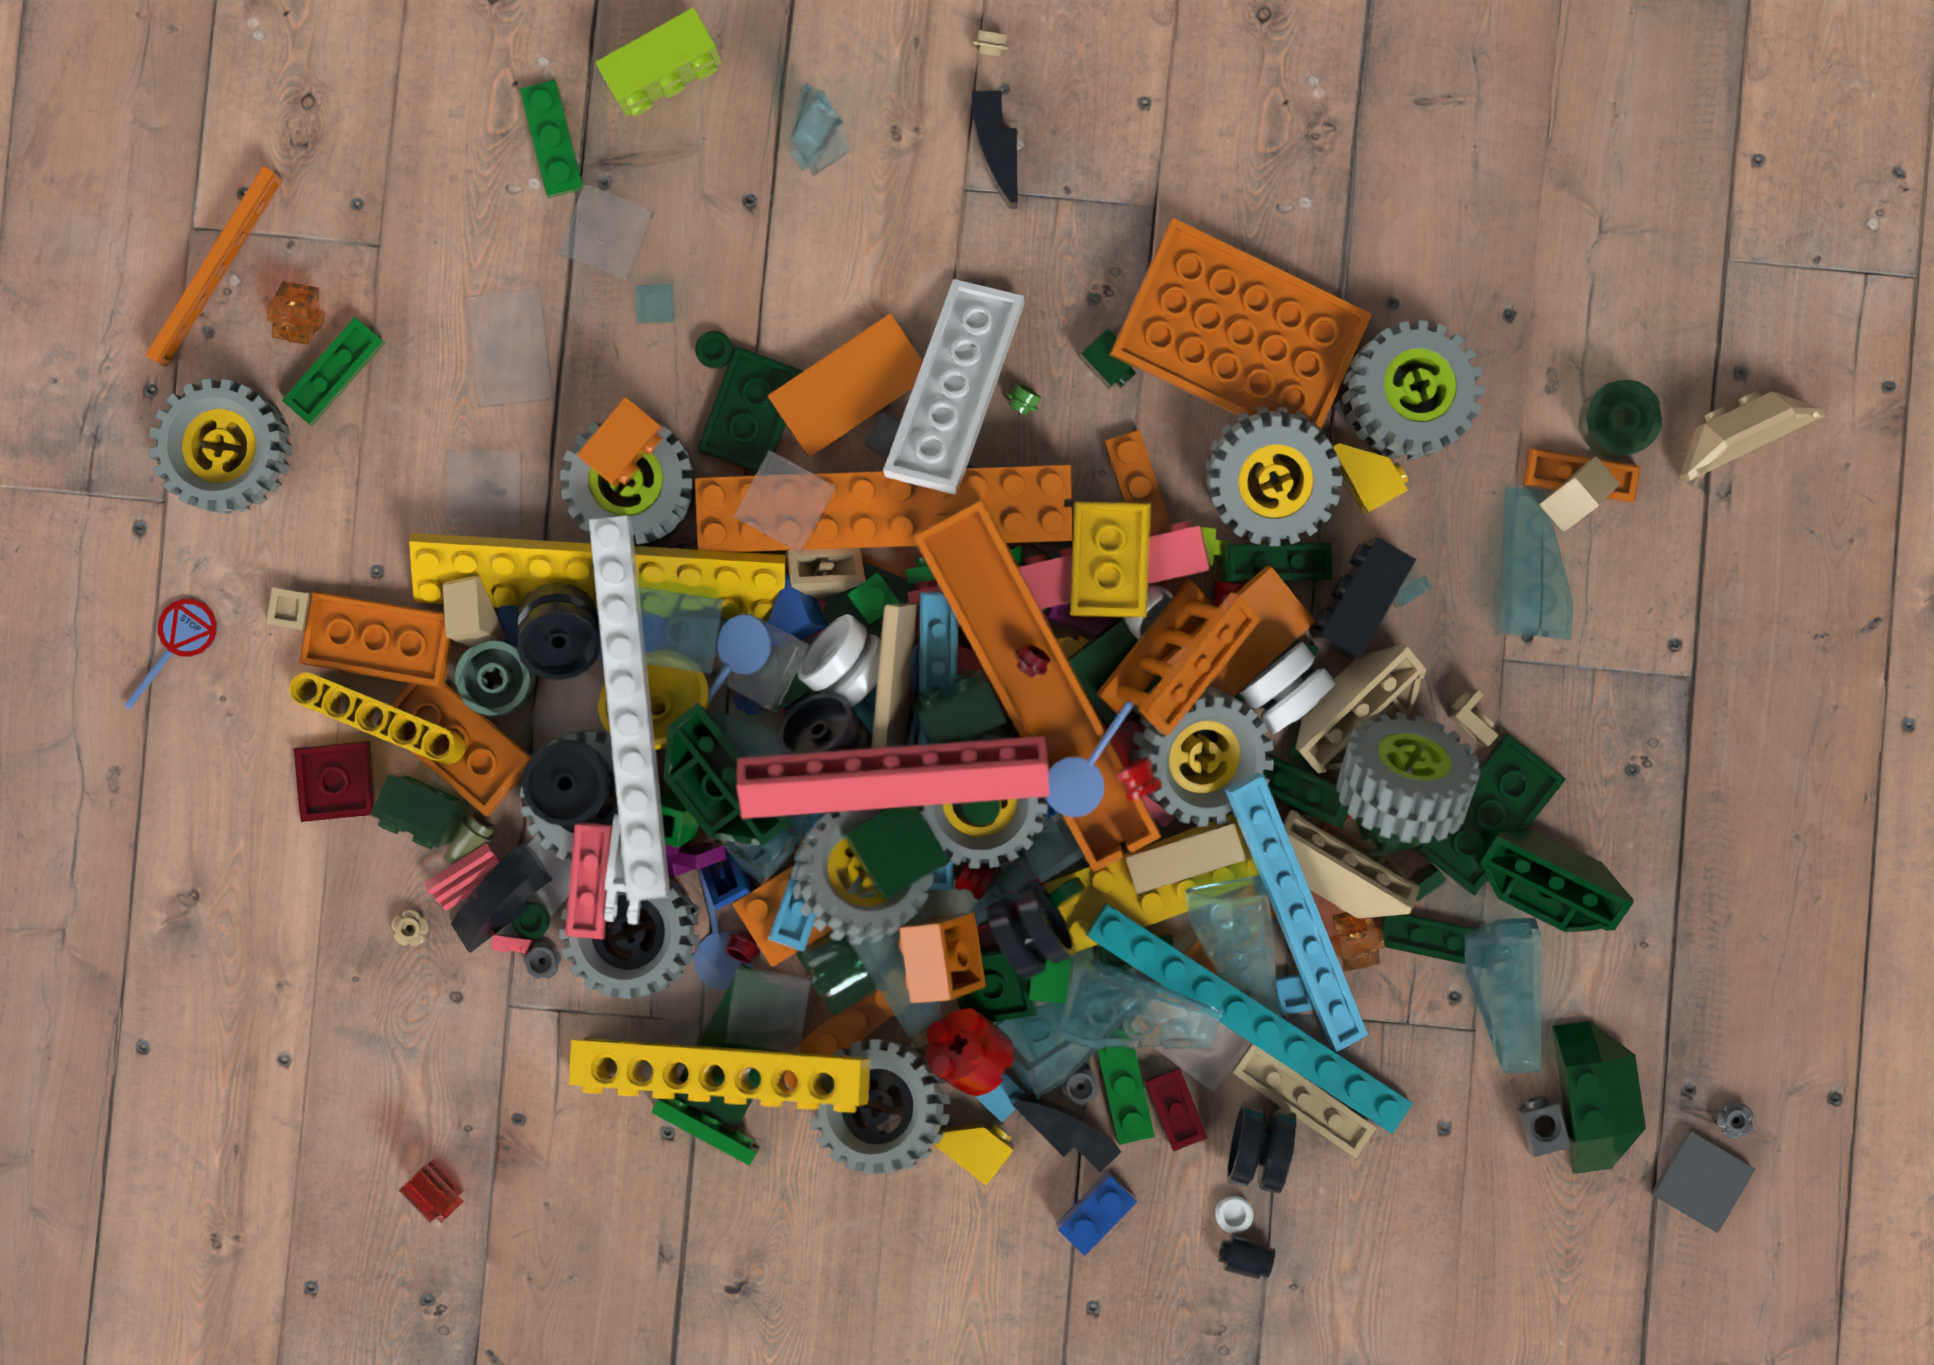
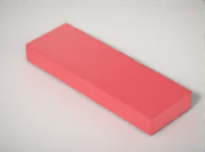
[565,823,613,939]

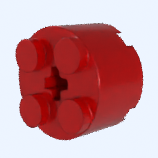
[926,1008,1014,1096]

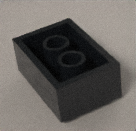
[1312,537,1417,660]

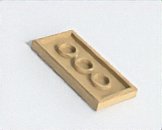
[871,602,919,749]

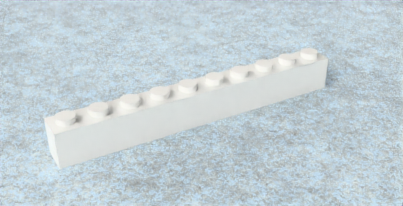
[589,516,670,902]

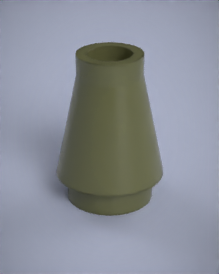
[444,812,495,865]

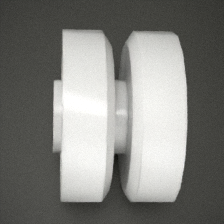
[797,614,881,707]
[1239,642,1336,734]

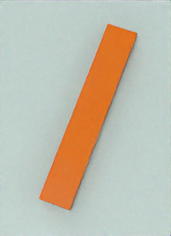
[145,165,283,367]

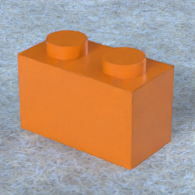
[577,397,664,487]

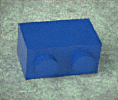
[1057,1170,1137,1256]

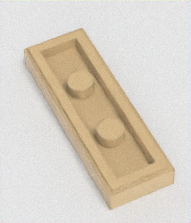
[1126,823,1246,894]

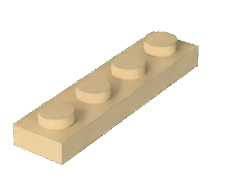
[1232,1043,1377,1159]

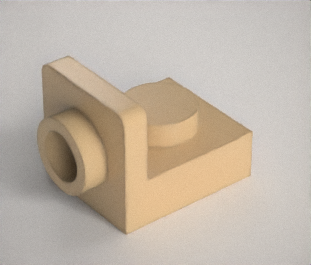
[1449,689,1498,747]

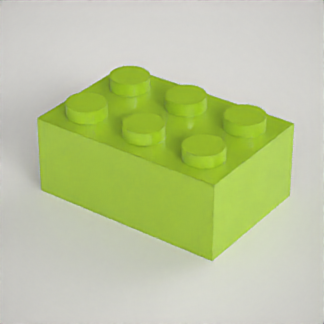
[595,7,722,117]

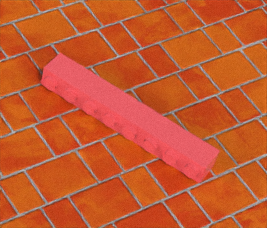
[907,521,1211,637]
[737,736,1049,818]

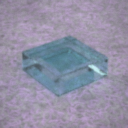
[636,284,675,324]
[1392,575,1431,608]

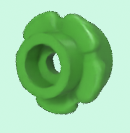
[1006,383,1041,415]

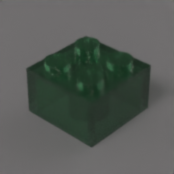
[914,669,1007,744]
[370,773,469,849]

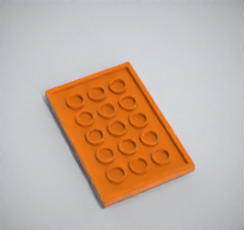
[1109,218,1372,428]

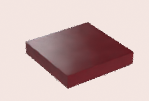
[293,741,377,822]

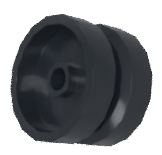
[516,583,601,680]
[777,693,872,755]
[521,740,612,826]
[987,882,1076,980]
[1227,1101,1296,1194]

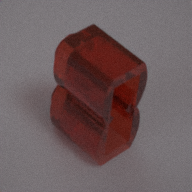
[399,1159,465,1223]

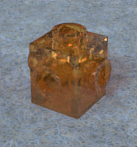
[267,280,325,345]
[1328,912,1385,972]

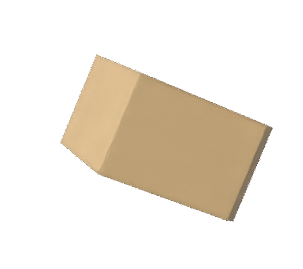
[1538,456,1620,533]
[786,548,866,601]
[443,575,506,647]

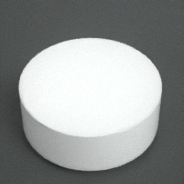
[1215,1195,1254,1234]

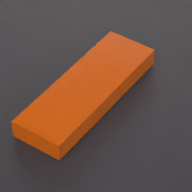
[1523,448,1641,503]

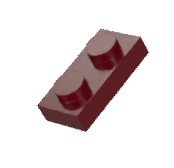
[1145,1067,1208,1152]

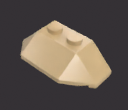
[1679,390,1825,483]
[1296,644,1426,774]
[1283,810,1420,918]

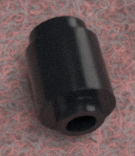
[1218,1234,1275,1279]

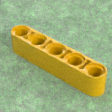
[289,672,466,764]

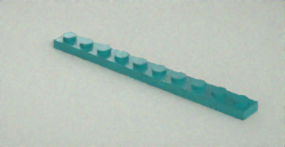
[1085,902,1413,1134]

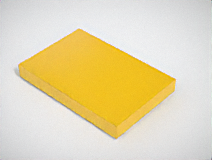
[1070,502,1151,618]

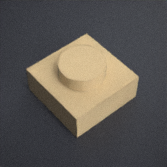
[266,587,311,631]

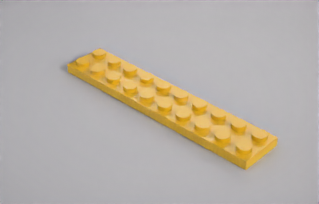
[409,533,786,624]

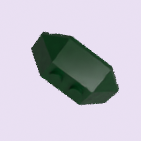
[663,702,792,846]
[1480,829,1634,932]
[1552,1021,1646,1174]

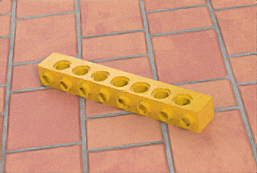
[569,1038,871,1112]

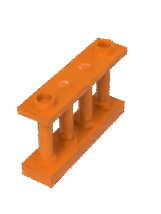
[1096,580,1261,736]

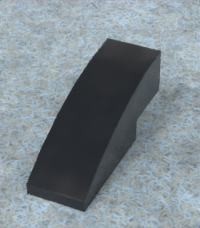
[972,91,1018,209]
[451,842,553,953]
[1008,1091,1121,1173]

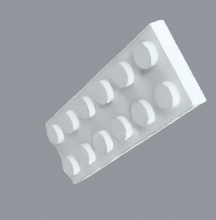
[883,279,1025,495]

